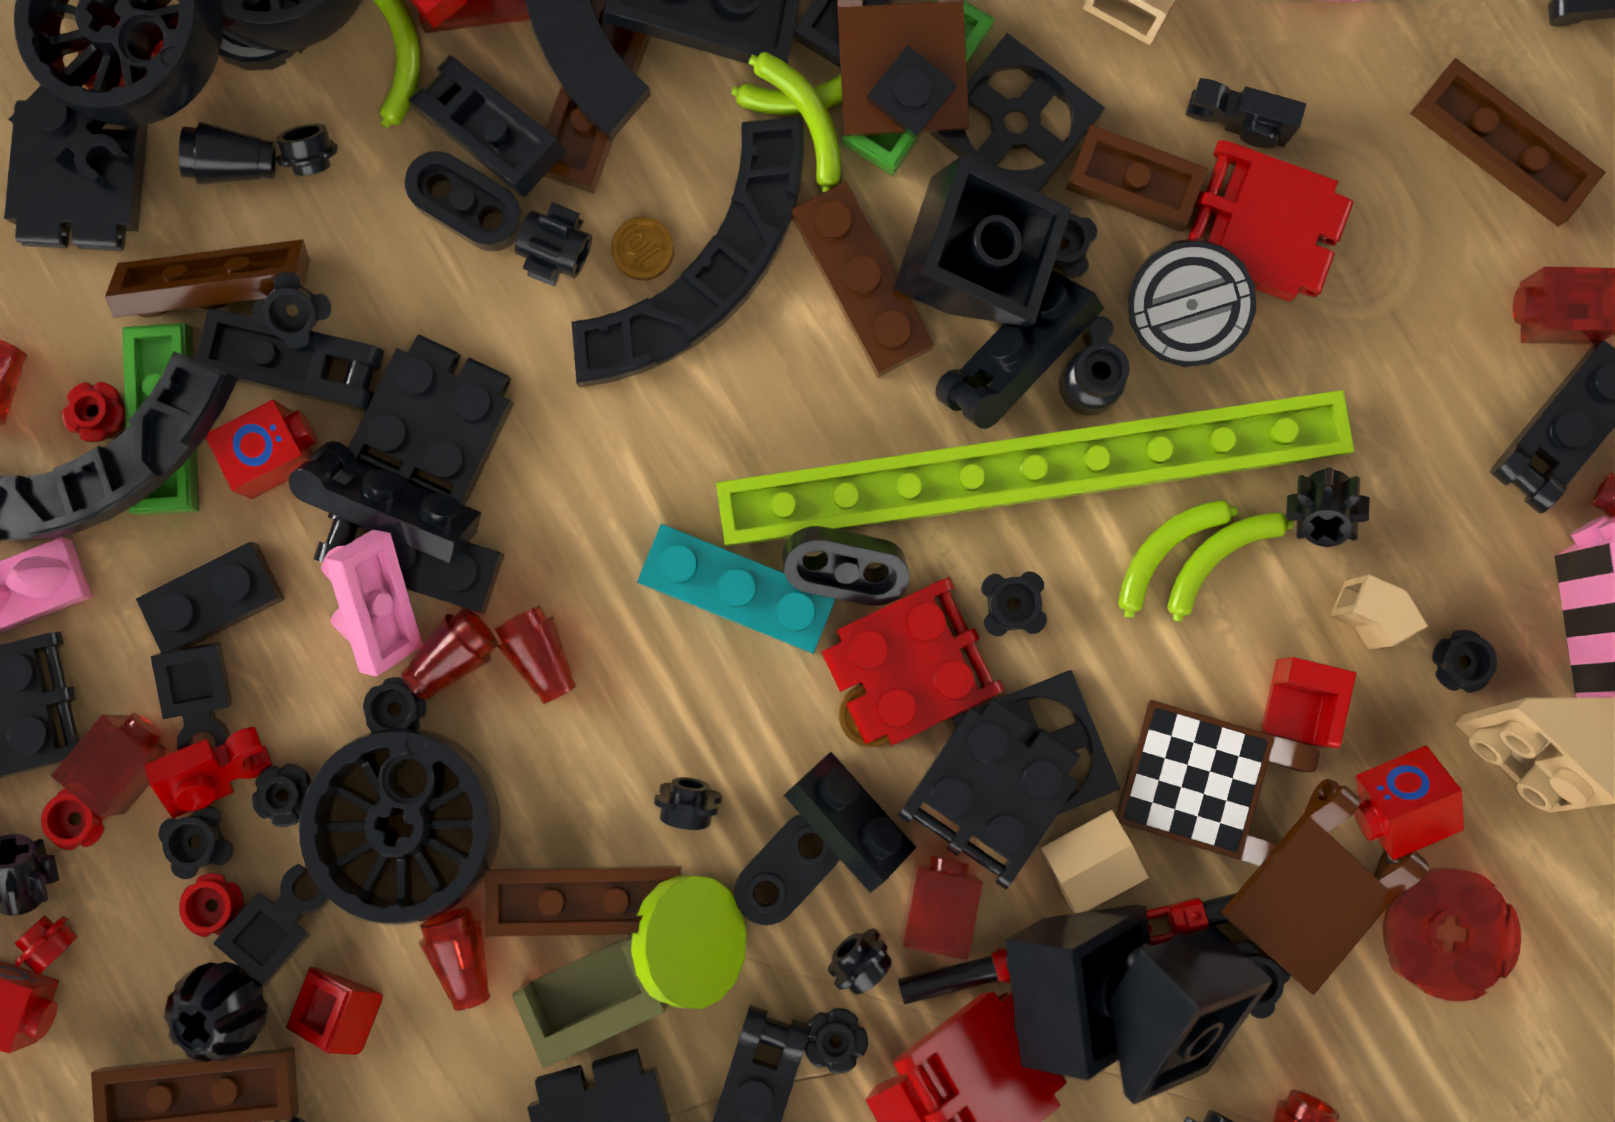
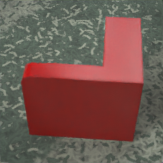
[1261,657,1357,749]

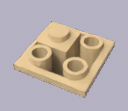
[1455,697,1615,813]

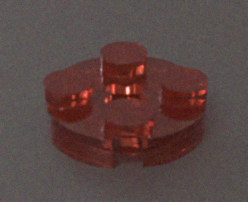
[1383,867,1521,1002]

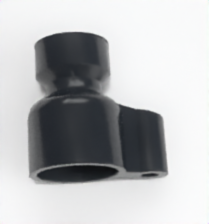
[1059,316,1129,416]

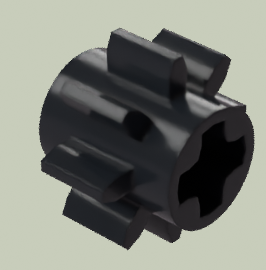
[515,202,592,287]
[1286,467,1370,548]
[0,834,59,916]

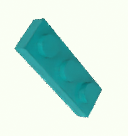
[637,524,836,655]

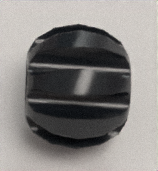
[164,961,268,1062]

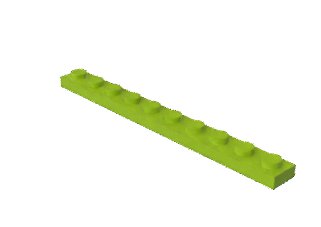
[716,390,1355,547]

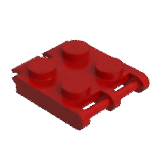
[1188,140,1354,302]
[821,576,1005,746]
[892,991,1067,1122]

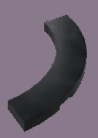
[525,0,651,142]
[571,116,804,387]
[0,352,239,542]

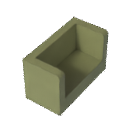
[512,935,669,1069]

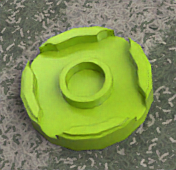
[631,875,747,1009]

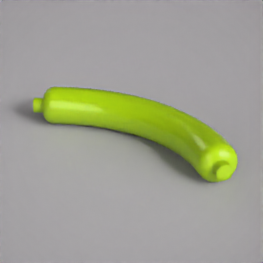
[373,0,420,129]
[748,52,841,193]
[731,74,842,116]
[1118,500,1237,618]
[1167,512,1294,622]

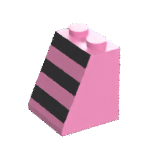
[1554,515,1615,698]

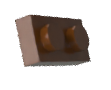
[1066,125,1208,232]

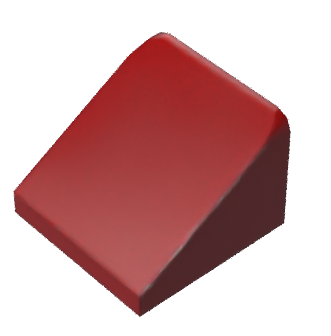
[286,967,383,1055]

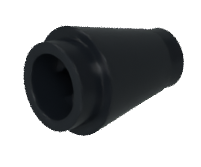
[179,121,276,185]

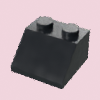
[893,156,1072,327]
[1005,905,1151,1081]
[1109,926,1272,1105]

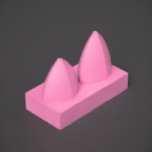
[321,530,423,677]
[0,537,93,634]

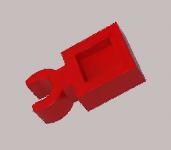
[144,727,273,819]

